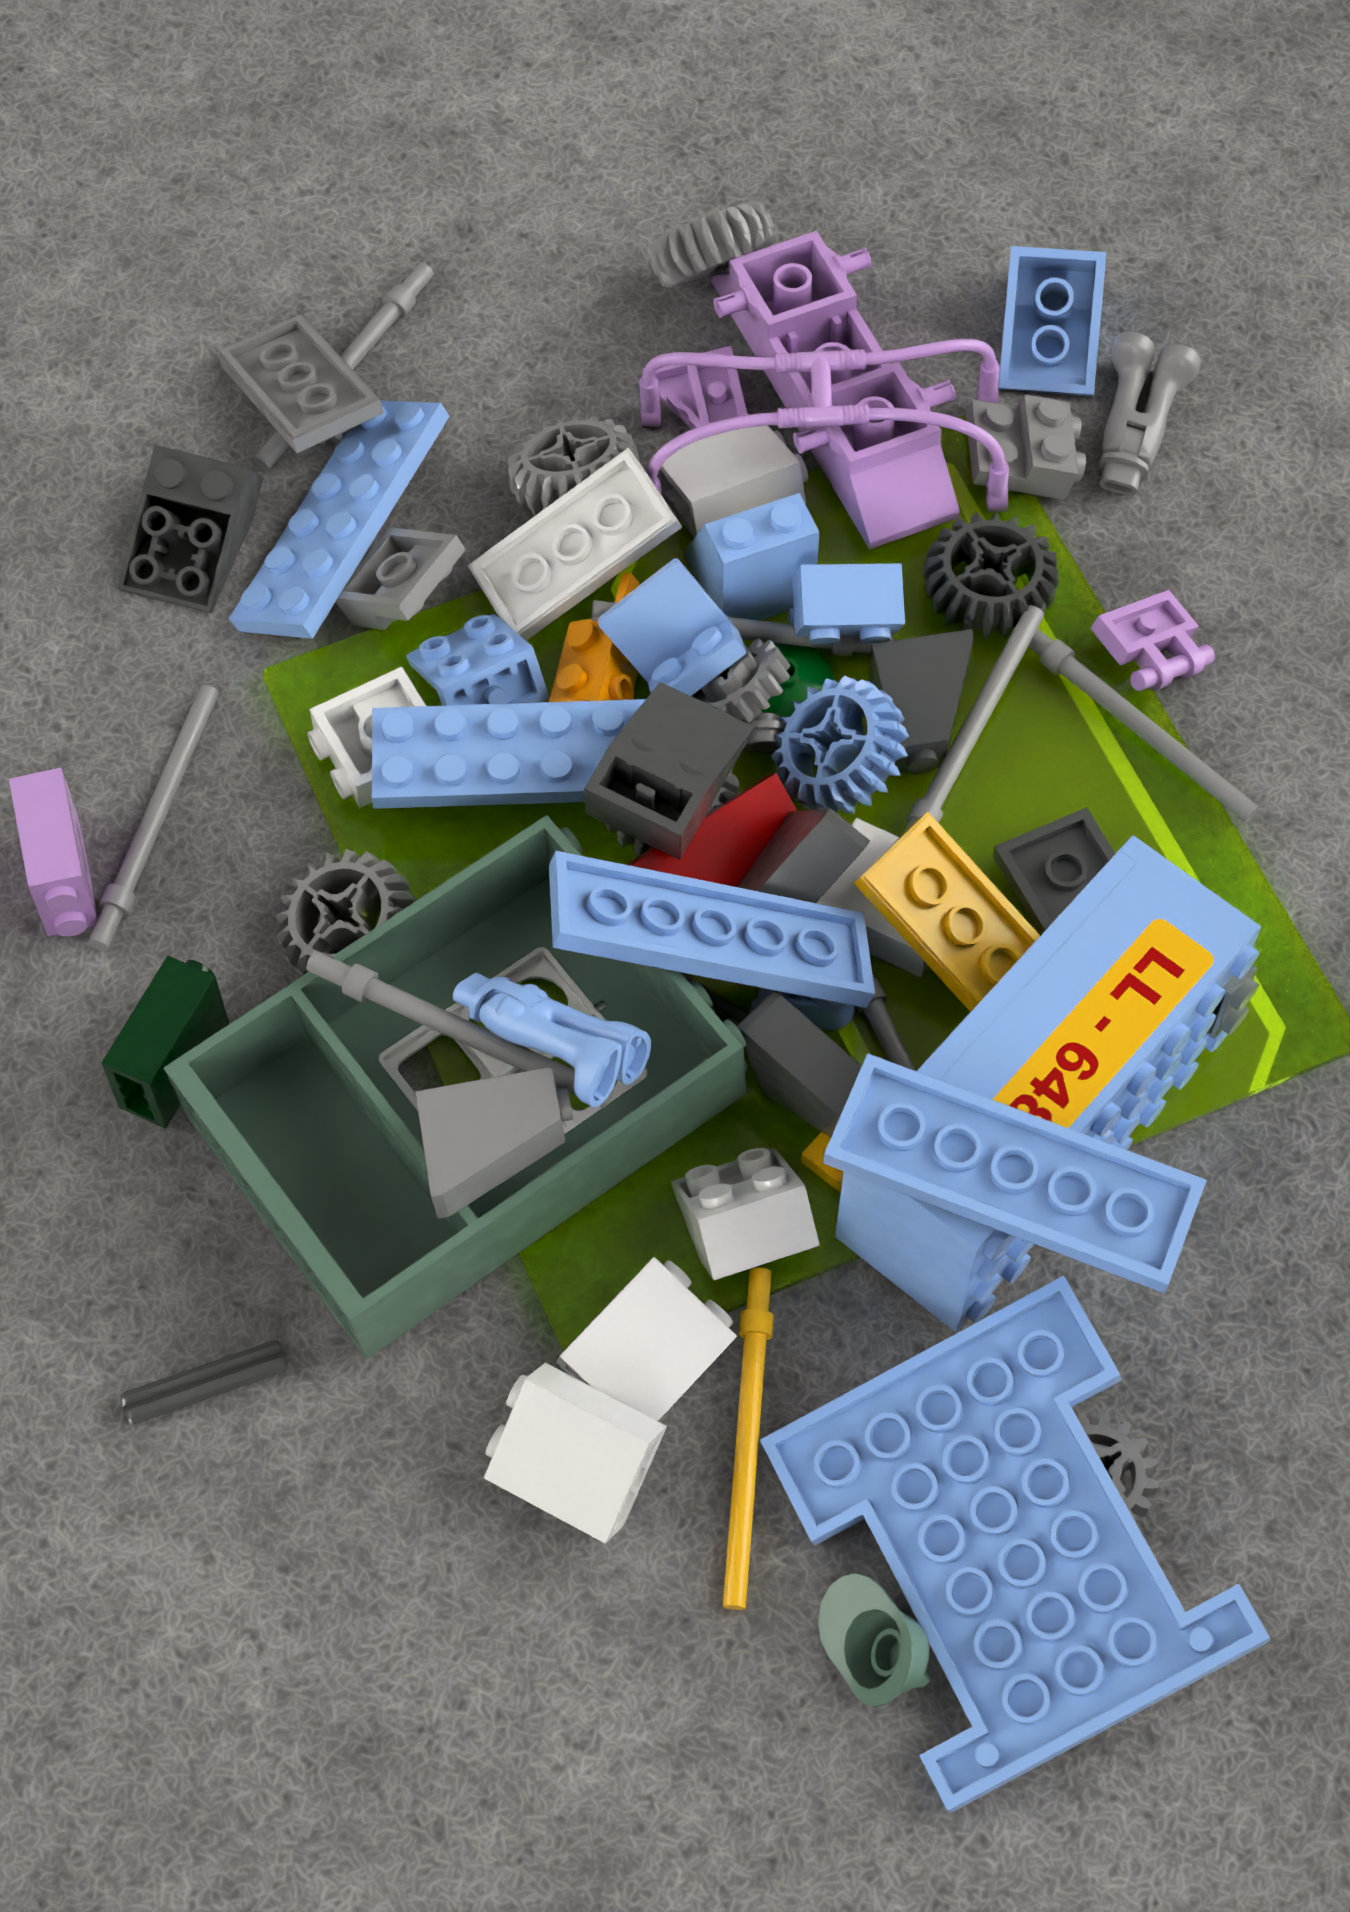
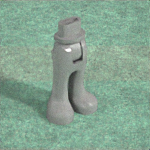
[1098,331,1201,496]

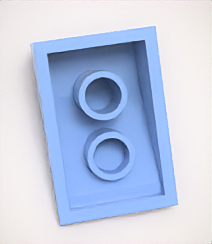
[998,246,1107,397]

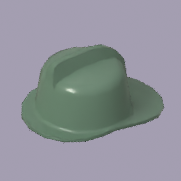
[818,1573,931,1707]

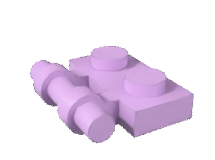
[1090,590,1215,691]

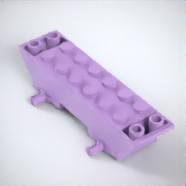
[711,231,960,549]

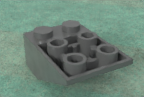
[117,445,263,613]
[584,682,754,860]

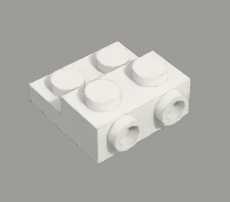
[307,667,426,808]

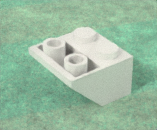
[671,1148,820,1281]

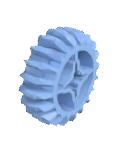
[770,675,909,814]

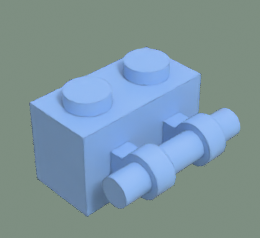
[788,563,905,644]

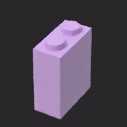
[9,767,98,937]

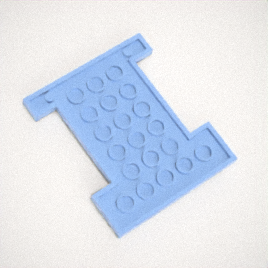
[760,1276,1271,1813]

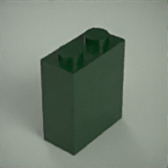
[101,955,229,1129]

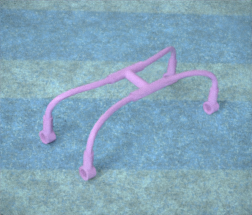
[639,339,1009,513]

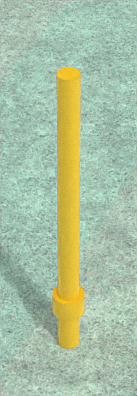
[722,1267,774,1610]

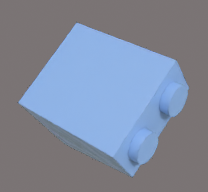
[685,493,820,620]

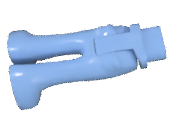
[453,973,651,1108]

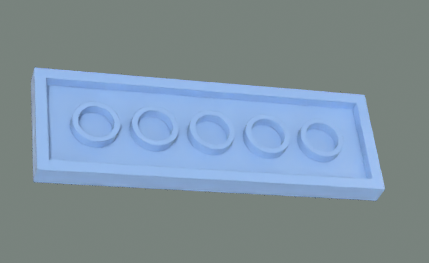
[229,400,450,639]
[372,699,646,809]
[549,851,875,1008]
[823,1053,1207,1294]

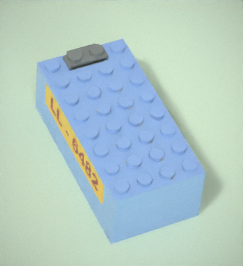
[835,835,1261,1333]

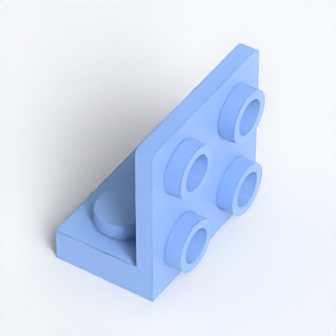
[598,558,747,696]
[406,614,550,706]

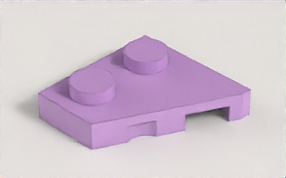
[642,346,748,430]

